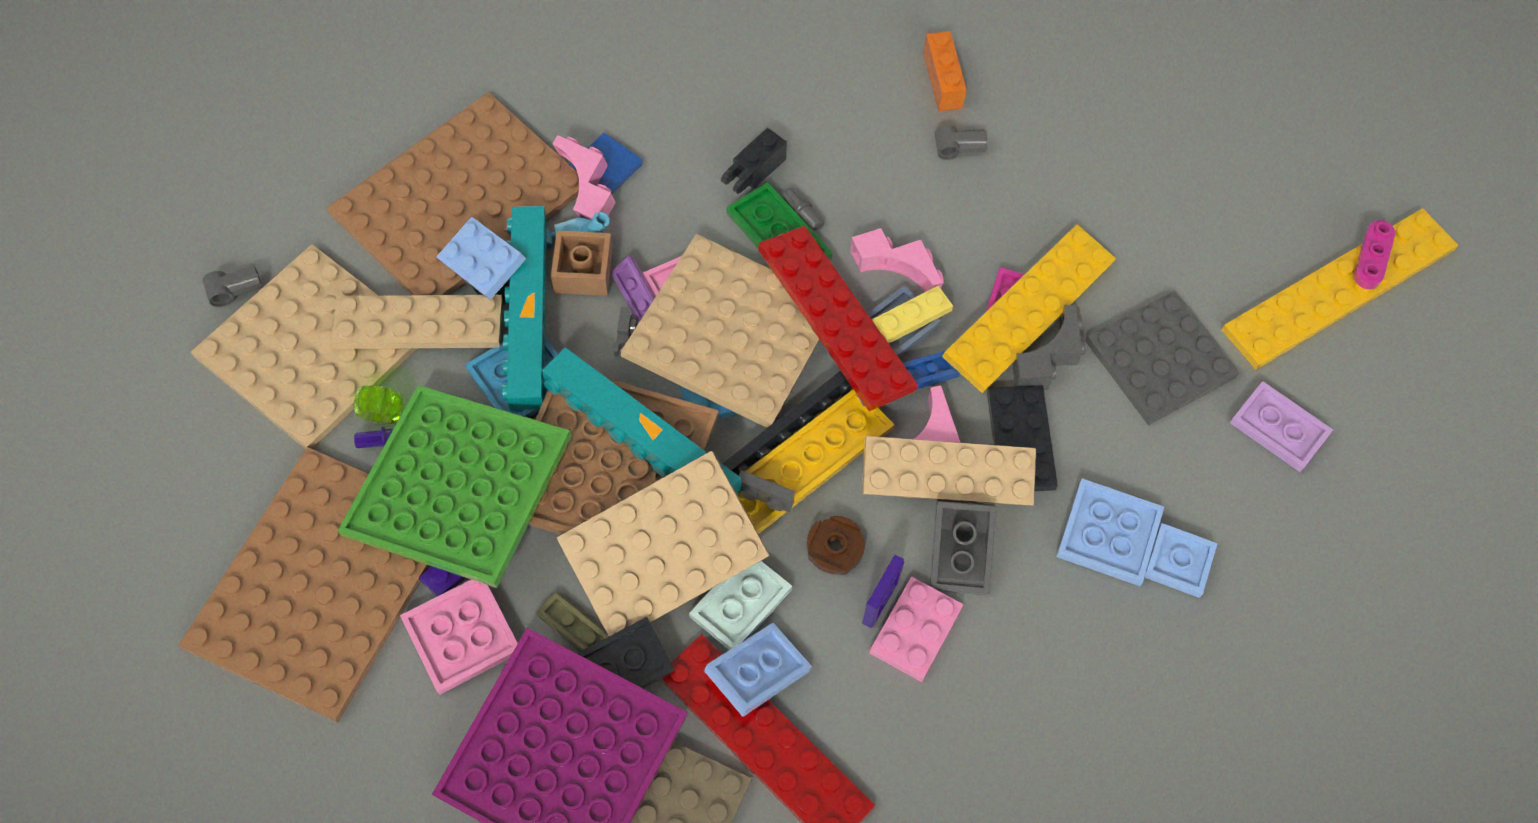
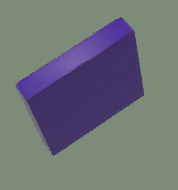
[862,555,904,628]

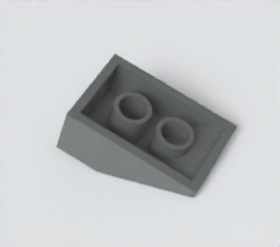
[931,500,997,594]

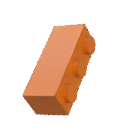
[923,31,967,112]

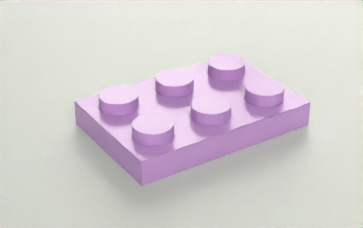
[1230,381,1333,473]

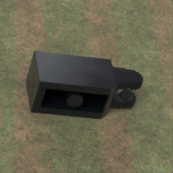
[721,127,787,194]

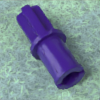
[354,427,393,448]

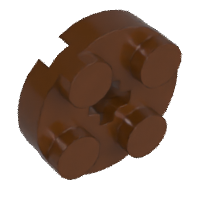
[806,516,865,575]

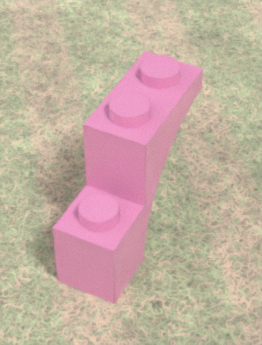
[553,135,616,220]
[850,228,944,292]

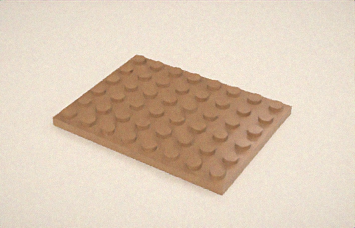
[326,92,579,295]
[178,447,430,723]

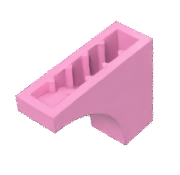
[914,385,960,443]

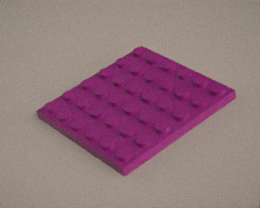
[432,628,688,823]

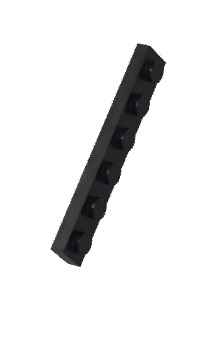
[722,371,853,476]

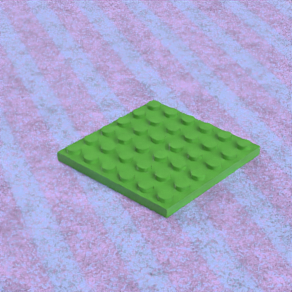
[338,385,572,588]

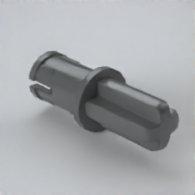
[782,188,824,233]

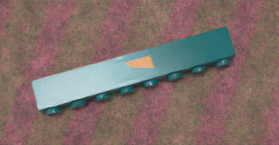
[502,206,547,411]
[542,347,741,494]

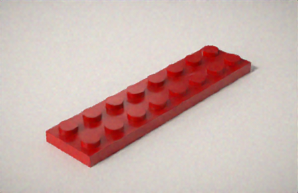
[758,226,918,411]
[661,634,876,823]

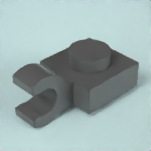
[613,307,637,357]

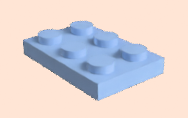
[436,217,526,300]
[704,623,812,716]

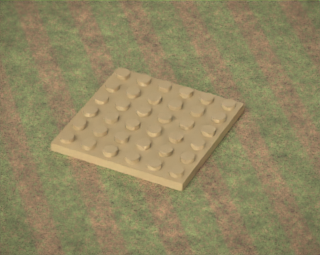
[621,234,820,428]
[191,244,418,449]

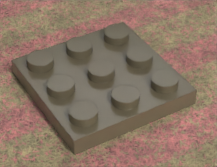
[631,742,752,823]

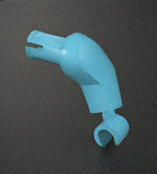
[547,212,610,249]

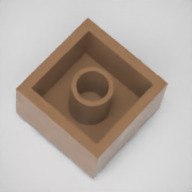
[551,230,613,296]

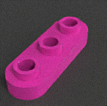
[1354,220,1395,290]

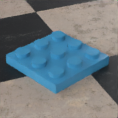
[464,337,558,418]

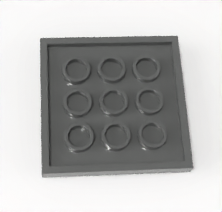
[1085,291,1239,425]

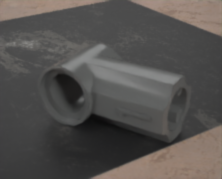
[935,125,987,160]
[202,265,262,307]

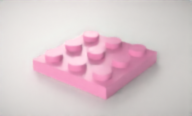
[400,579,518,695]

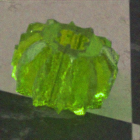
[353,384,403,424]

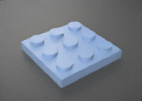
[1056,478,1164,586]

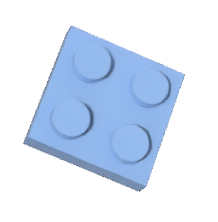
[1144,523,1218,598]

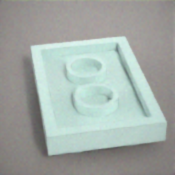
[689,561,792,650]

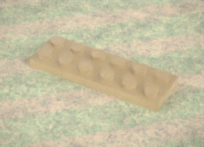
[331,295,503,349]
[862,436,1036,506]

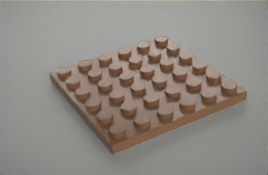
[528,379,719,535]

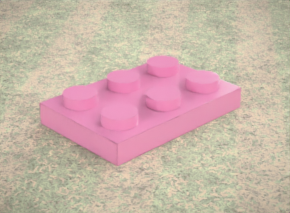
[869,576,964,682]

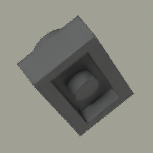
[739,470,795,512]

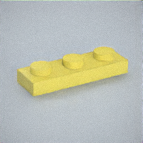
[872,286,953,343]

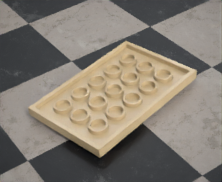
[557,451,770,636]

